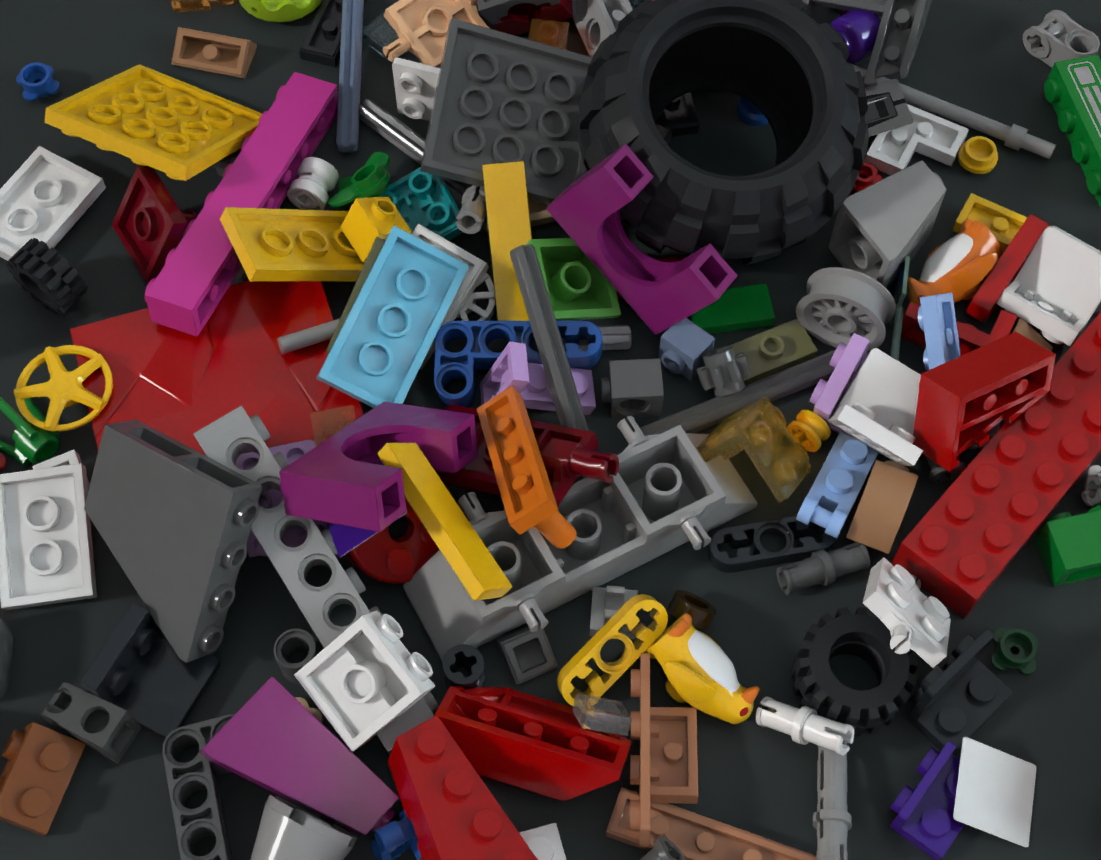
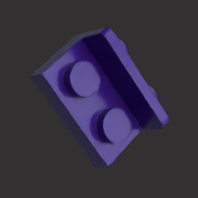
[889,740,964,860]

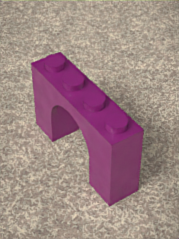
[546,143,738,335]
[279,402,478,532]

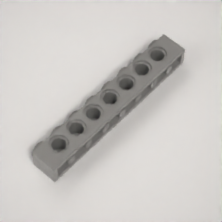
[193,405,439,754]

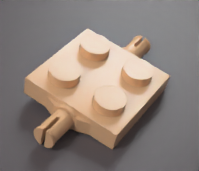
[383,0,490,68]

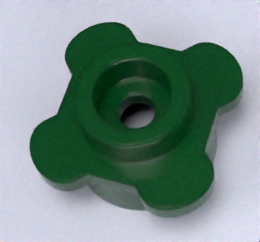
[990,627,1038,675]

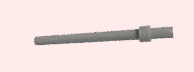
[847,62,1056,159]

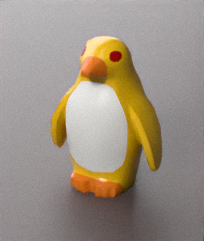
[644,613,760,724]

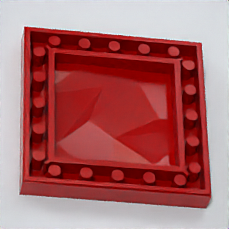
[70,280,364,456]

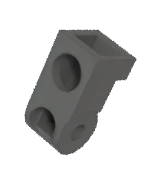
[41,682,142,764]

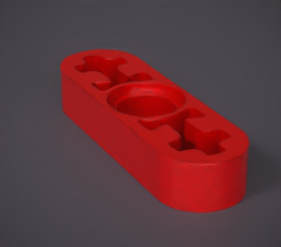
[966,214,1050,323]

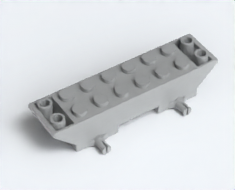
[403,416,758,663]

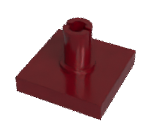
[112,165,197,282]

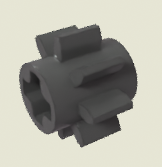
[696,346,752,397]

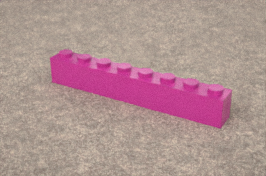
[145,72,338,337]

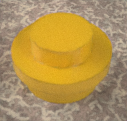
[958,136,998,174]

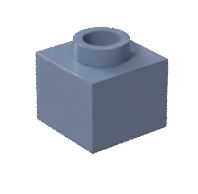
[658,318,715,381]

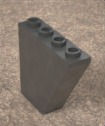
[84,419,263,663]

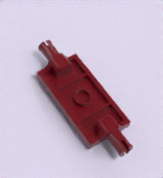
[435,405,619,507]

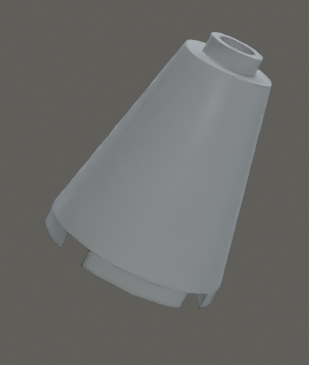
[250,794,358,860]

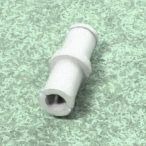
[756,696,854,755]

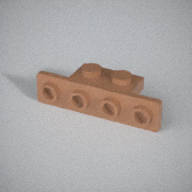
[630,653,698,847]

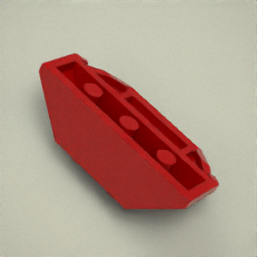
[434,686,632,801]

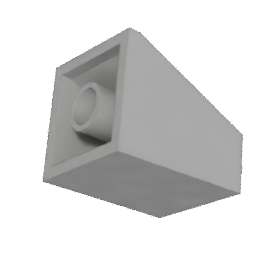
[828,160,947,291]

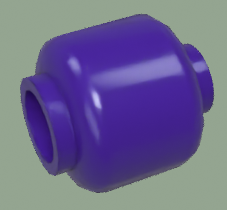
[831,10,881,64]

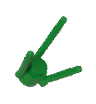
[0,396,60,466]

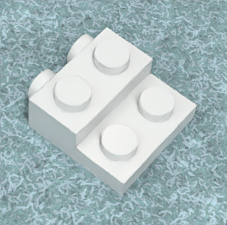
[294,610,435,752]

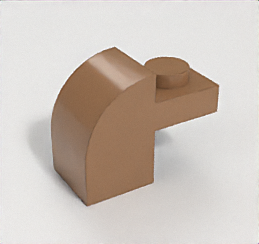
[846,459,918,554]

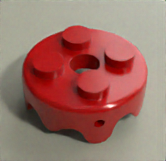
[346,498,439,584]

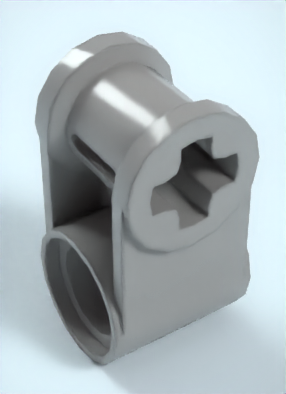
[1022,10,1100,67]

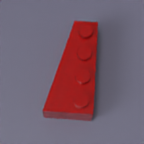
[387,715,538,860]

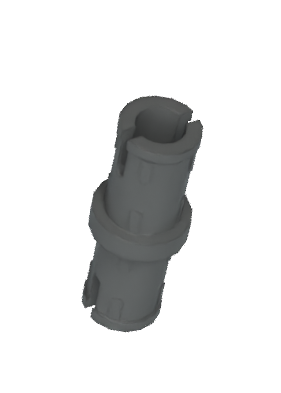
[776,542,870,595]

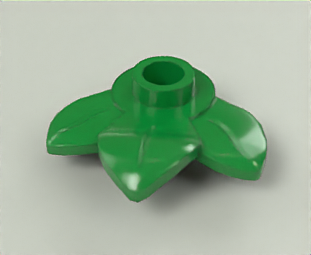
[327,152,391,207]

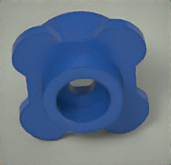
[16,62,60,102]

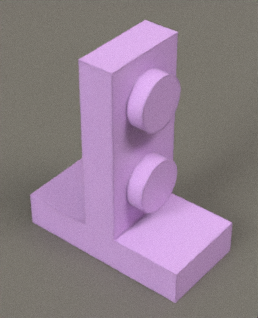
[480,341,596,415]

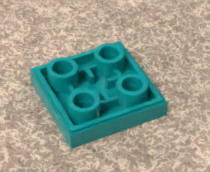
[379,167,464,241]

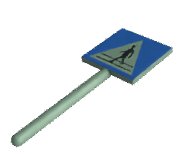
[889,256,910,361]

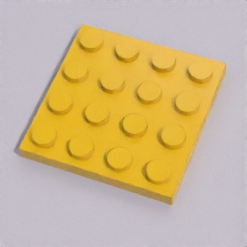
[45,64,262,181]

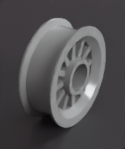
[796,267,896,351]

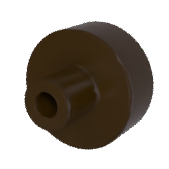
[668,590,717,629]

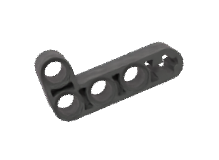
[162,714,235,860]

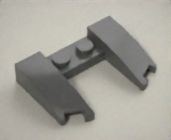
[801,0,932,87]

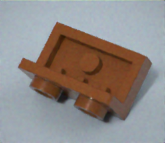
[0,722,86,836]

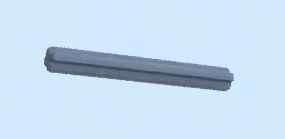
[336,0,364,153]

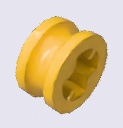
[787,410,831,452]

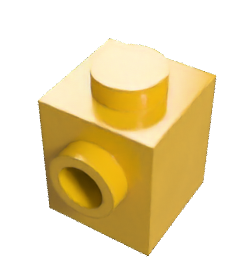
[340,197,412,263]

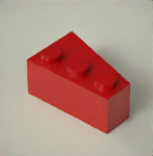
[912,332,1056,472]

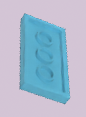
[316,226,469,408]

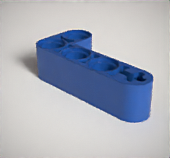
[434,321,603,407]

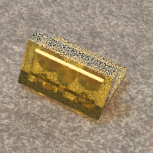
[696,396,811,503]

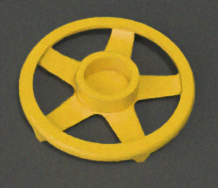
[13,345,113,431]

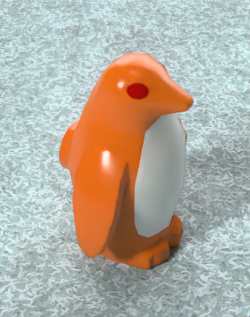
[907,219,1001,306]

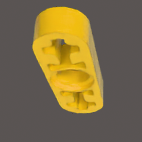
[557,594,668,708]

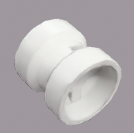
[287,157,339,210]

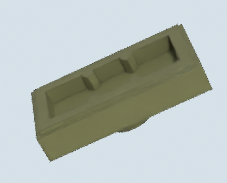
[729,319,818,385]

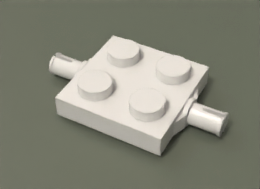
[863,557,951,668]

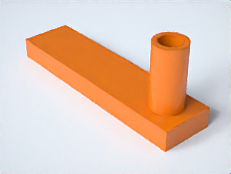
[477,385,576,549]

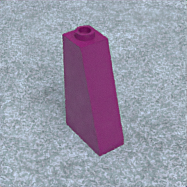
[199,677,399,835]

